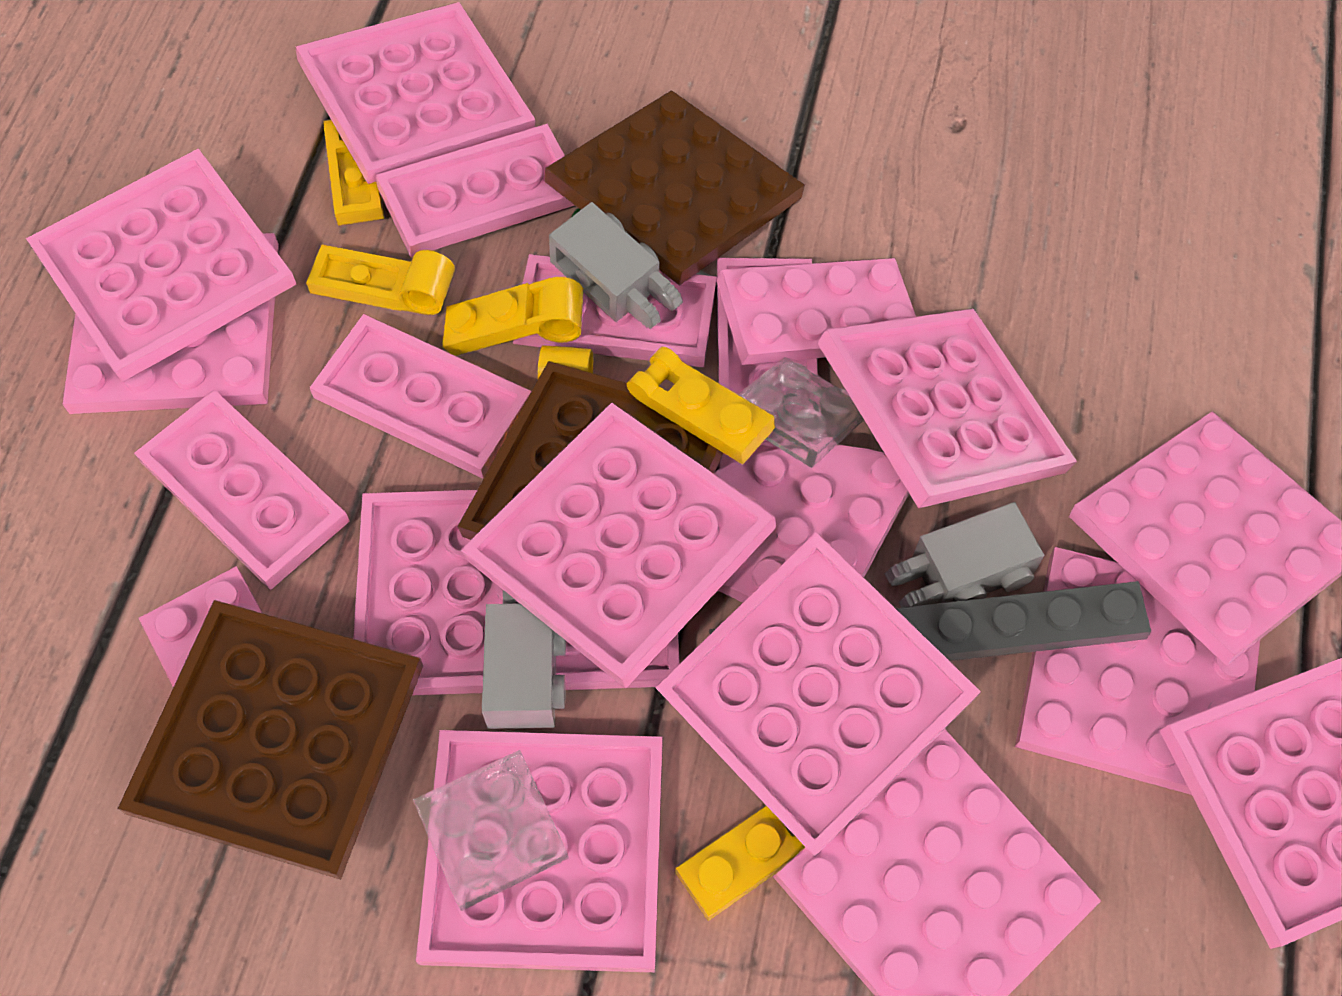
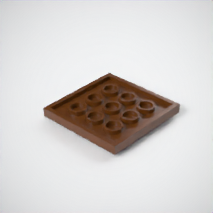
[544,90,805,286]
[457,361,723,540]
[117,600,423,880]

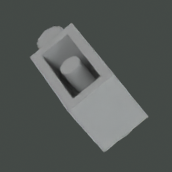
[549,202,683,329]
[885,502,1044,608]
[482,590,566,729]

